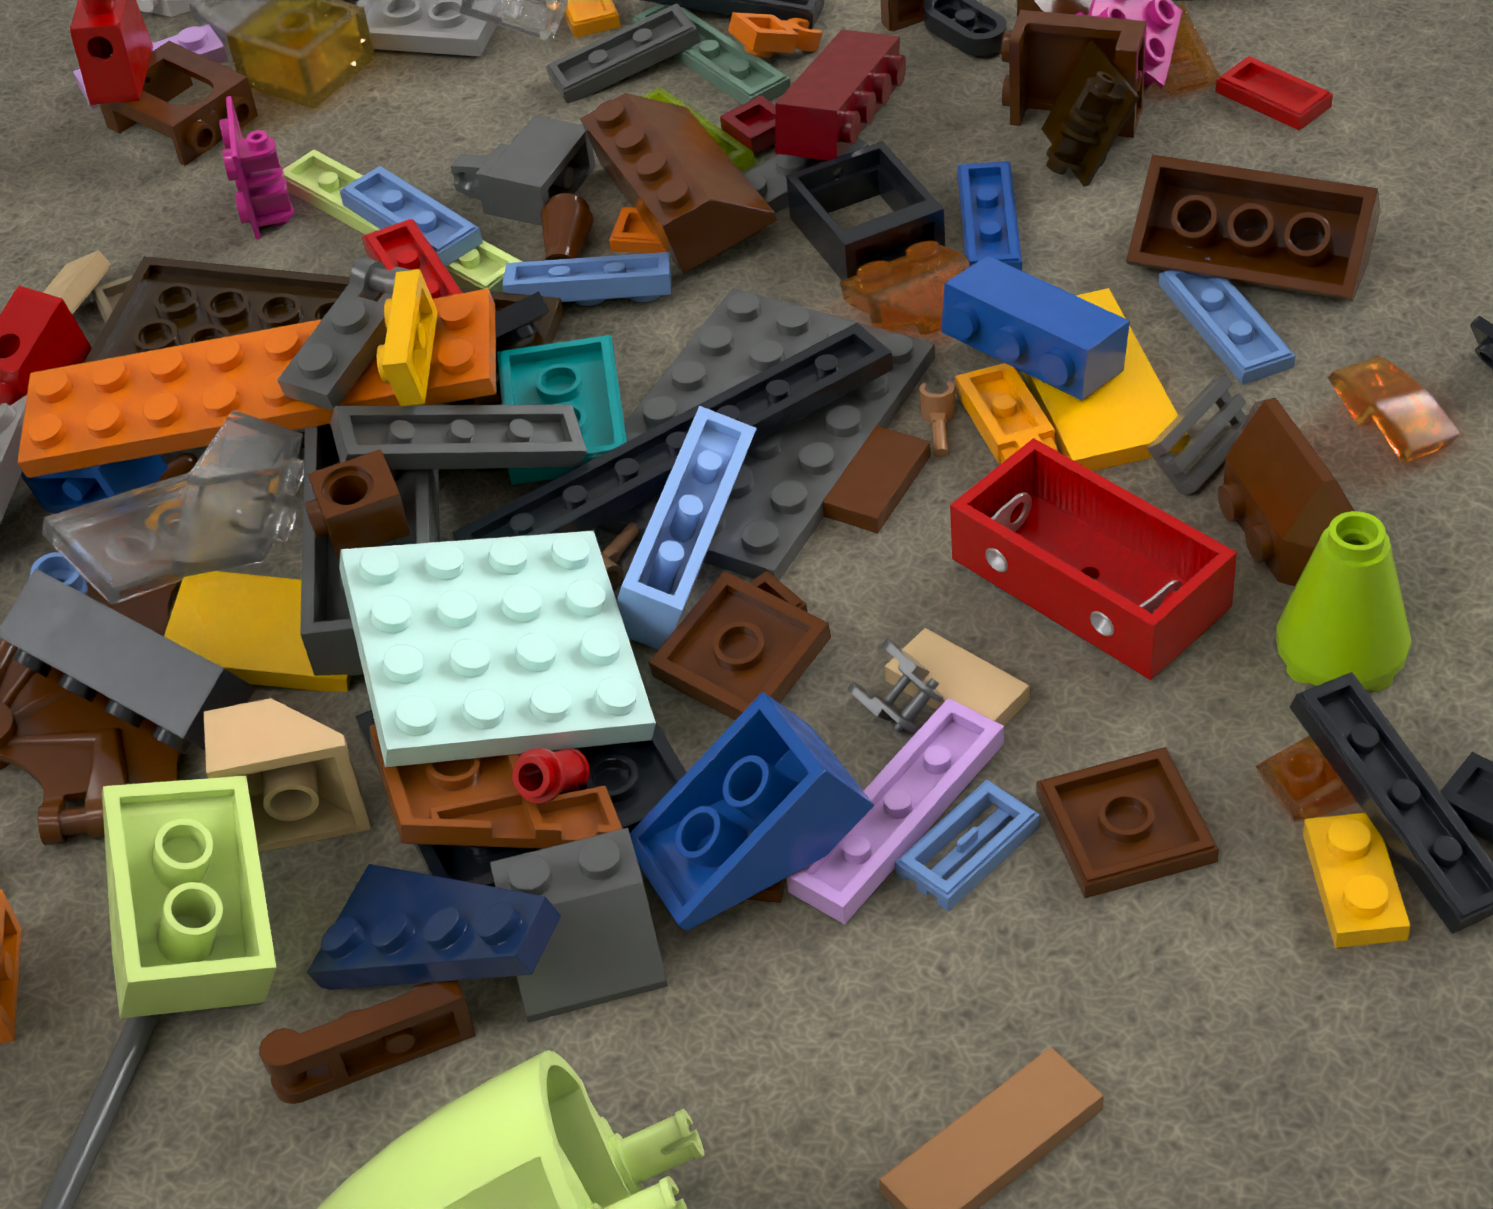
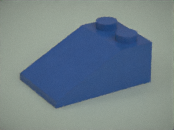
[630,692,875,931]

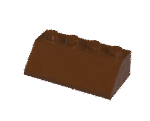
[580,93,777,274]
[1126,154,1381,301]

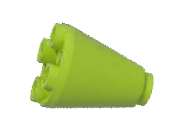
[1275,511,1412,691]

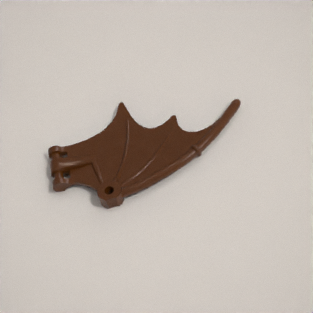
[0,453,199,846]

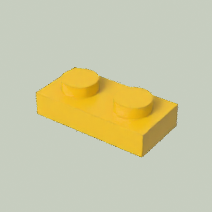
[377,269,438,406]
[1303,813,1410,948]

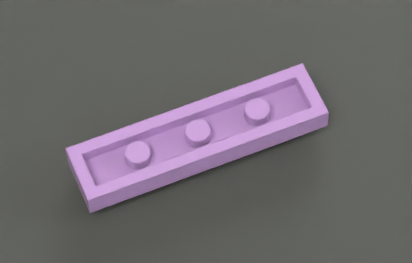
[787,698,1004,925]

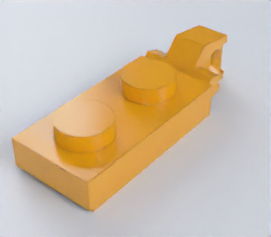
[955,363,1058,464]

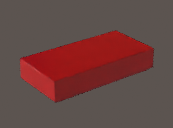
[1215,56,1333,131]

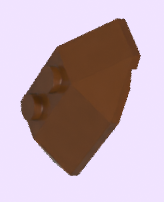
[1218,397,1354,586]

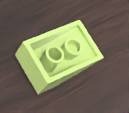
[102,776,276,1019]

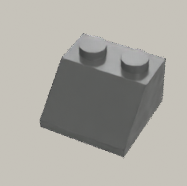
[490,828,668,1022]

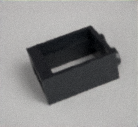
[786,141,946,288]

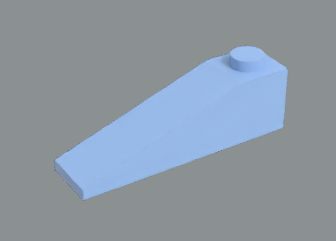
[616,406,756,650]

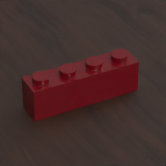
[775,29,906,161]

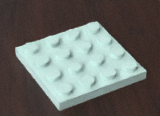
[339,531,656,767]

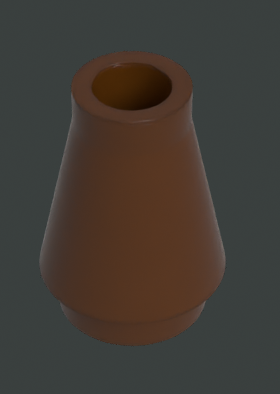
[540,193,594,260]

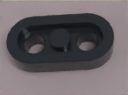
[924,0,1007,56]

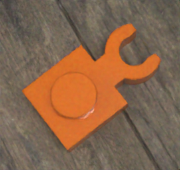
[728,12,823,58]

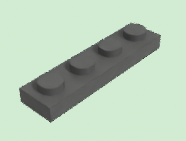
[330,405,587,470]

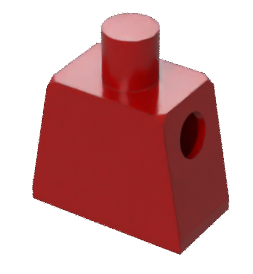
[70,0,153,105]
[0,285,92,406]

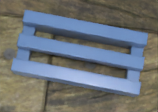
[895,780,1040,911]

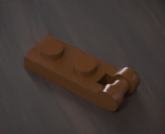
[259,980,476,1104]

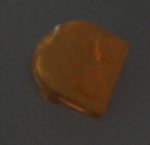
[840,241,970,335]

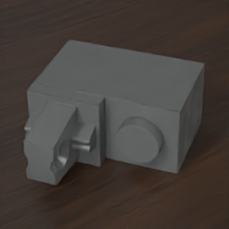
[451,115,596,226]

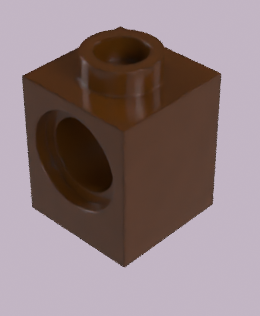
[304,449,410,559]

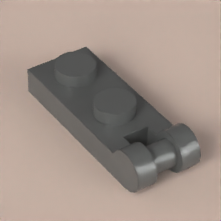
[277,257,409,411]

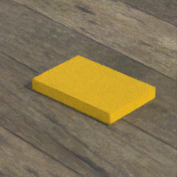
[164,568,351,692]

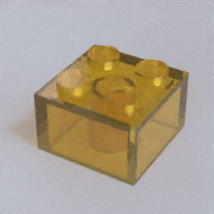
[226,0,376,109]

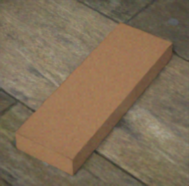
[879,1047,1104,1209]

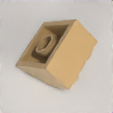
[204,698,372,852]

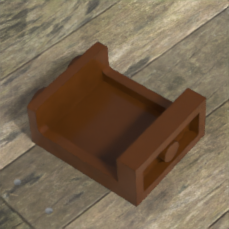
[1001,10,1146,138]

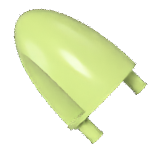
[316,1050,704,1209]

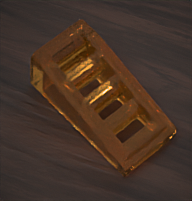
[1164,3,1220,96]

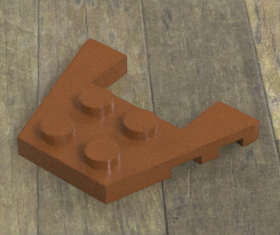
[370,724,623,849]

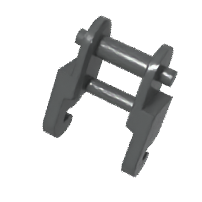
[847,638,943,734]

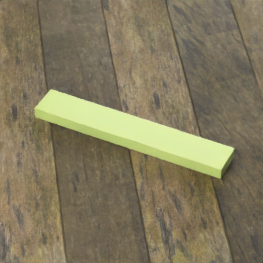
[283,149,523,292]

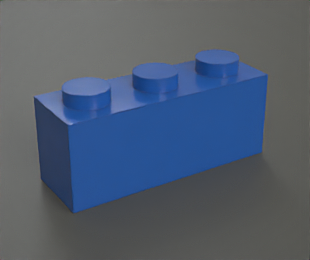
[941,255,1130,400]

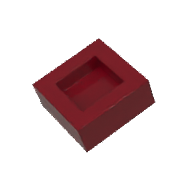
[720,95,775,156]

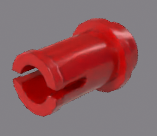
[512,748,590,804]

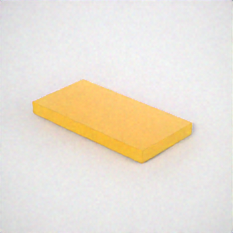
[1022,288,1189,471]

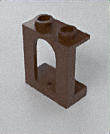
[100,41,258,166]

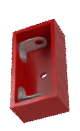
[950,438,1237,680]

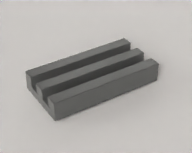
[1147,374,1248,495]

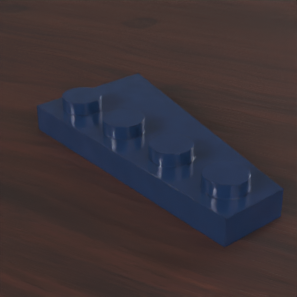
[306,864,562,990]

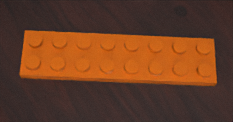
[17,288,496,478]

